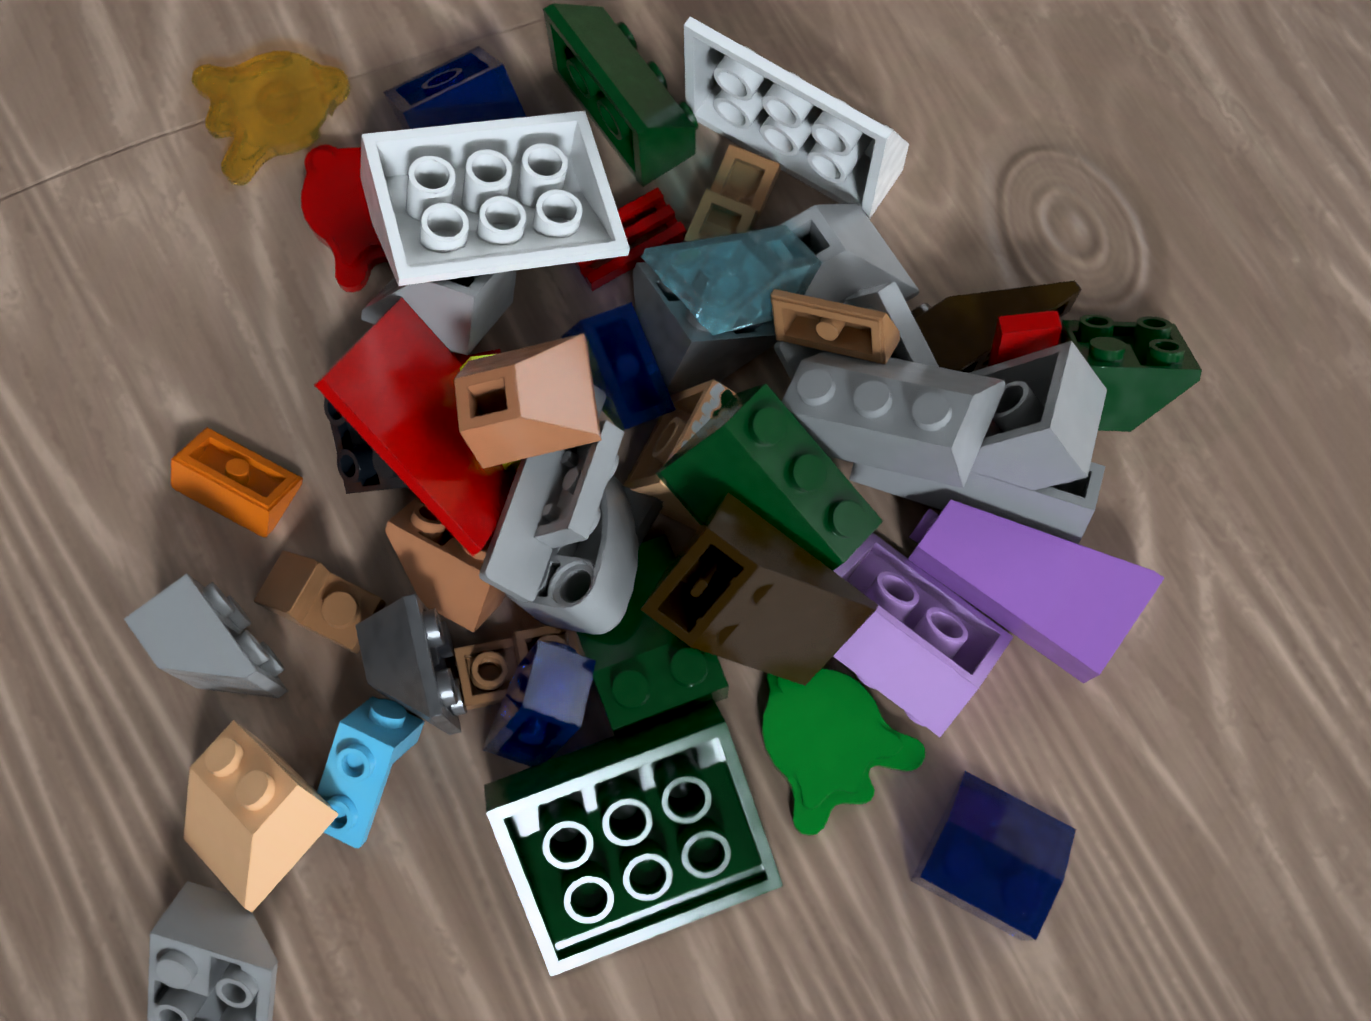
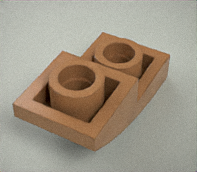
[453,626,585,710]

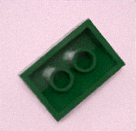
[543,3,698,187]
[655,383,883,570]

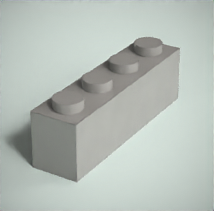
[849,462,1105,544]

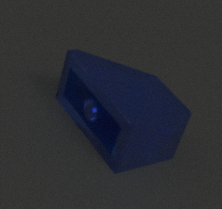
[561,302,676,431]
[483,640,596,767]

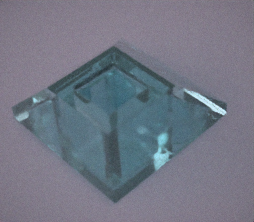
[642,225,822,335]

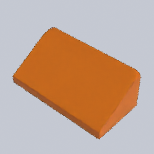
[171,427,303,538]

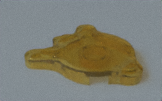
[192,51,350,186]

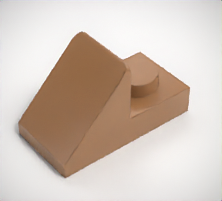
[254,550,386,655]

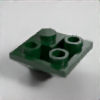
[1061,315,1202,432]

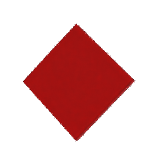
[314,298,517,557]

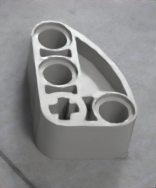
[505,475,639,635]

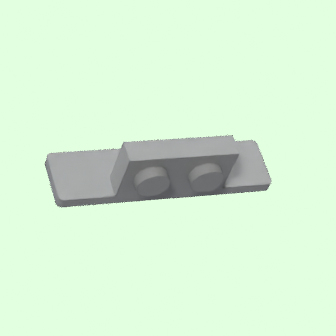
[479,384,624,603]

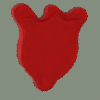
[301,144,388,293]

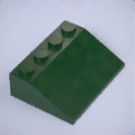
[484,699,783,976]

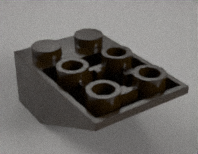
[641,492,878,686]

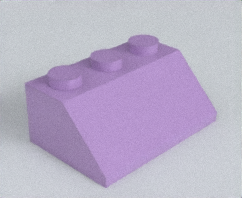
[833,533,1013,737]

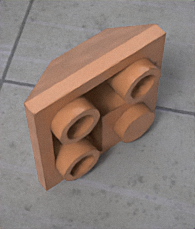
[454,333,602,468]
[385,497,506,633]

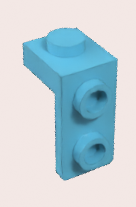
[317,696,425,848]

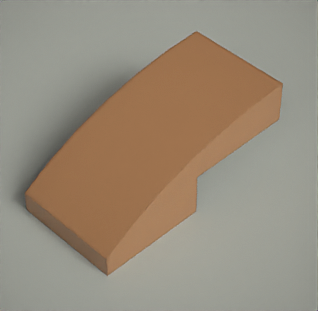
[684,144,781,262]

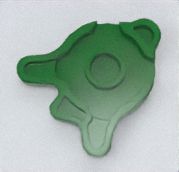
[762,669,926,836]

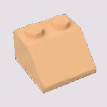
[183,720,339,913]

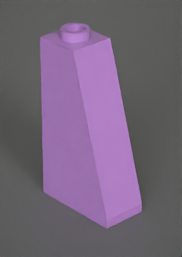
[908,499,1164,683]

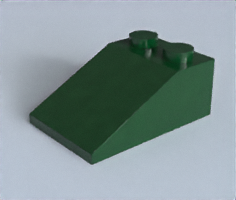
[576,534,729,735]

